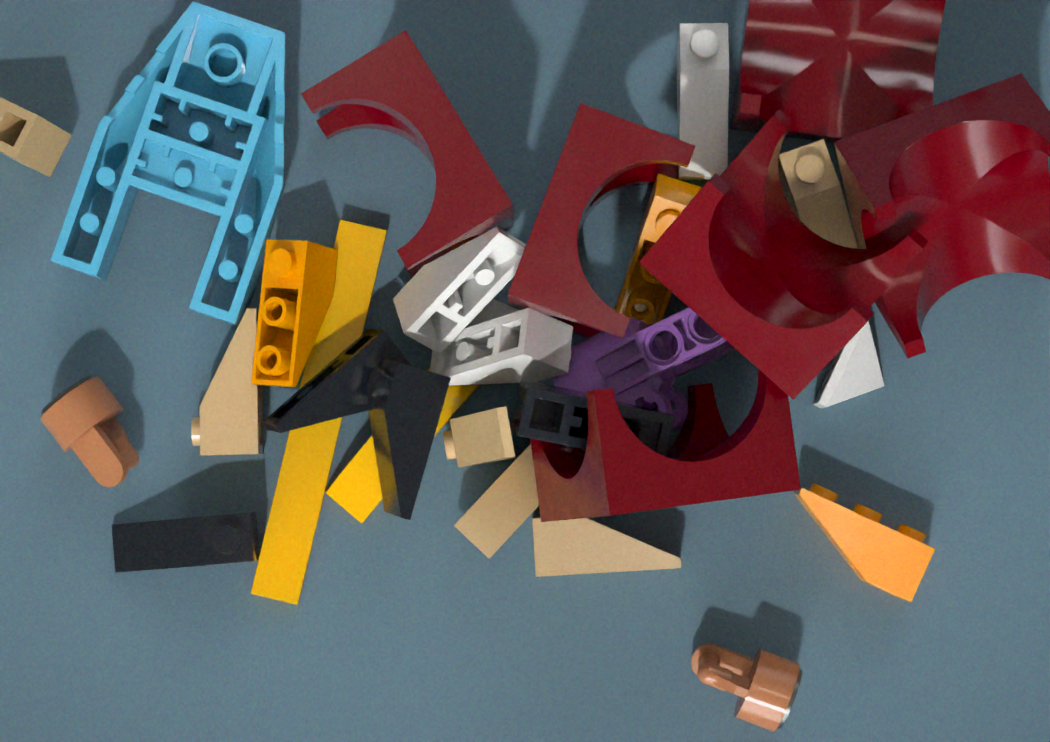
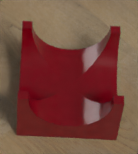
[730,0,946,143]
[301,30,514,278]
[834,73,1050,359]
[507,103,696,339]
[639,109,929,400]
[530,371,801,522]

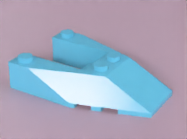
[50,1,286,326]

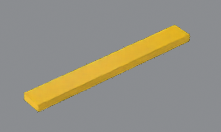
[251,220,388,605]

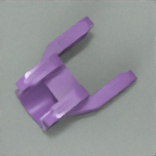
[552,307,737,432]

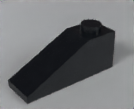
[261,329,412,433]
[367,358,451,520]
[511,379,675,456]
[112,512,260,573]

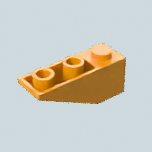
[614,173,702,326]
[251,239,338,387]
[794,483,935,602]

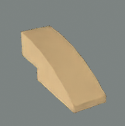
[454,444,586,559]

